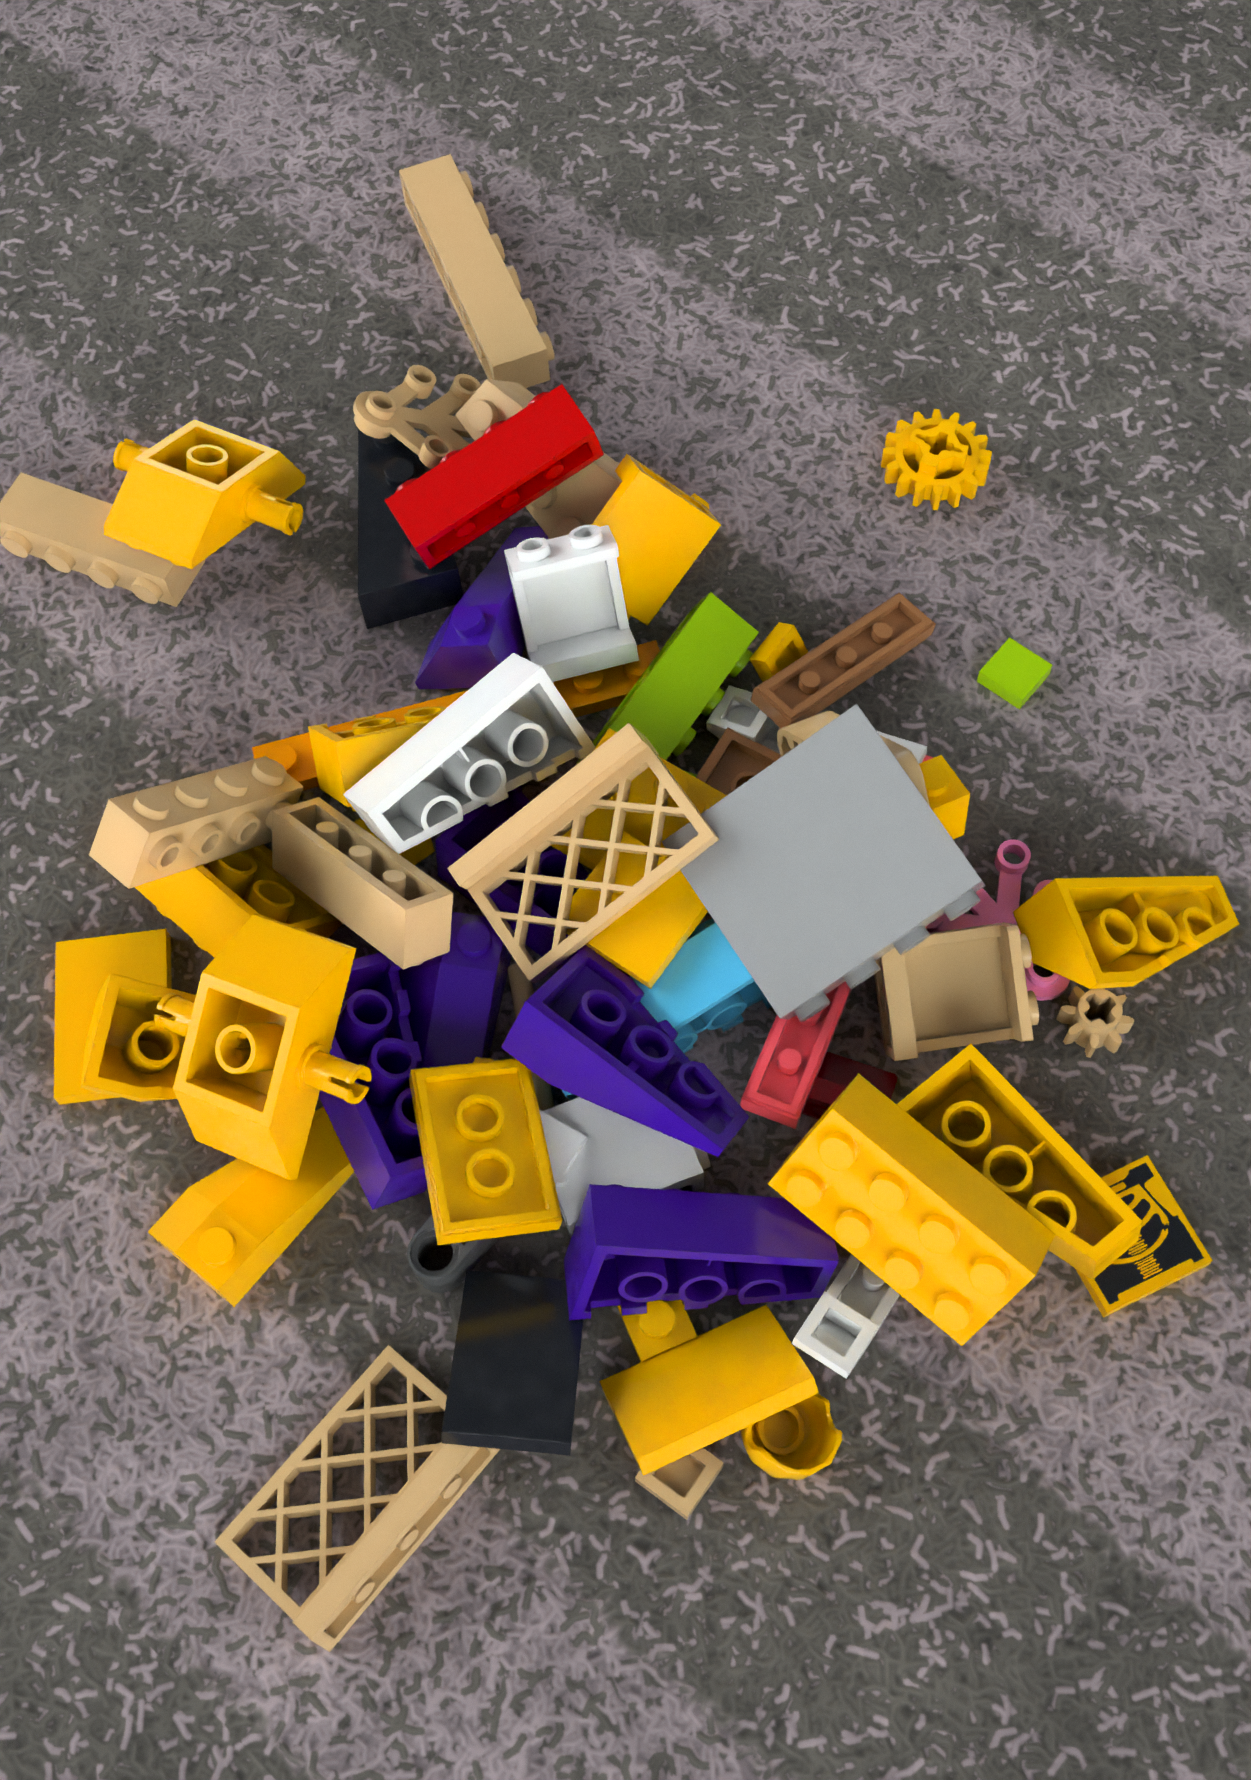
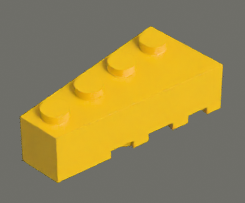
[897,1043,1143,1280]

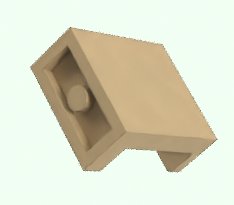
[874,922,1039,1061]

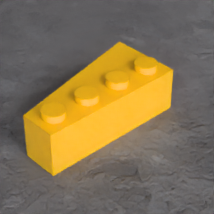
[308,707,446,812]

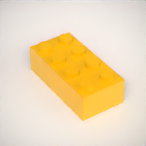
[768,1073,1055,1346]

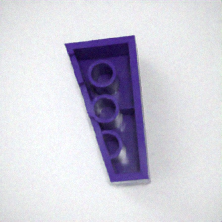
[564,1184,839,1320]

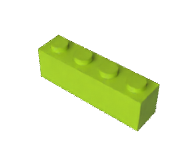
[576,592,759,764]

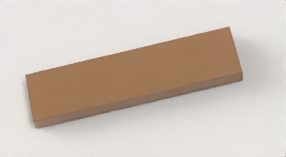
[750,593,936,728]

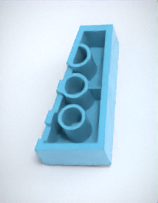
[561,918,772,1100]

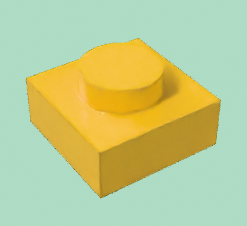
[750,622,808,682]
[617,1300,698,1362]

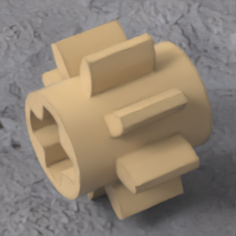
[1056,986,1134,1058]

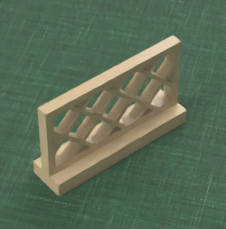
[447,723,719,983]
[215,1345,500,1652]

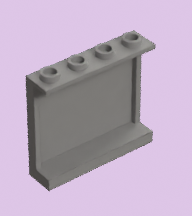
[662,704,985,1022]

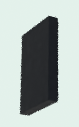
[442,1270,584,1456]

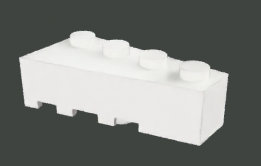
[343,653,596,854]

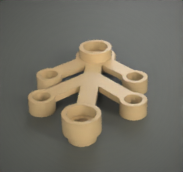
[353,365,481,469]

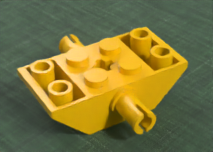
[104,419,306,569]
[154,914,372,1180]

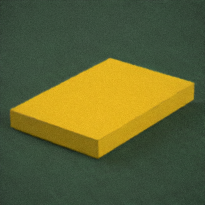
[54,929,172,1105]
[409,1058,563,1245]
[599,1304,819,1476]

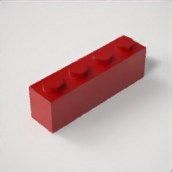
[384,384,604,569]

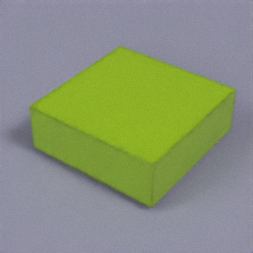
[977,637,1053,710]

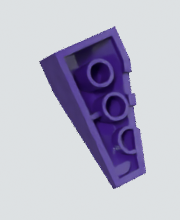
[398,912,512,1068]
[501,945,749,1157]

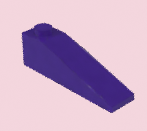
[415,526,549,689]

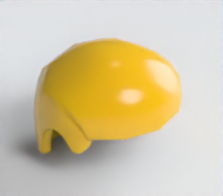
[740,1393,842,1480]

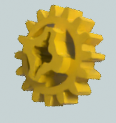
[881,409,992,510]

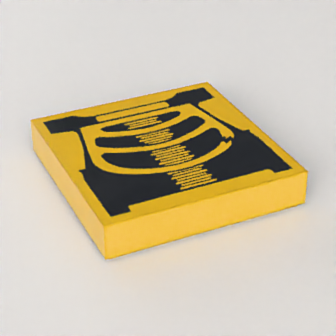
[1076,1155,1213,1318]

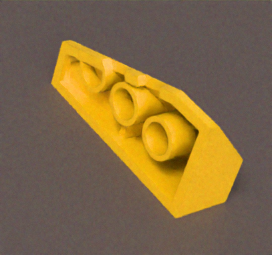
[1013,876,1239,989]
[81,973,196,1102]
[148,1106,354,1307]

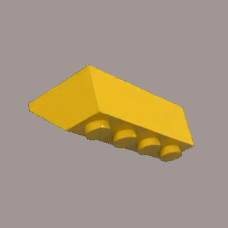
[135,844,343,958]

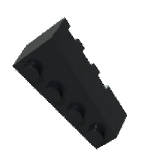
[358,429,463,629]

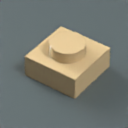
[635,1448,724,1520]

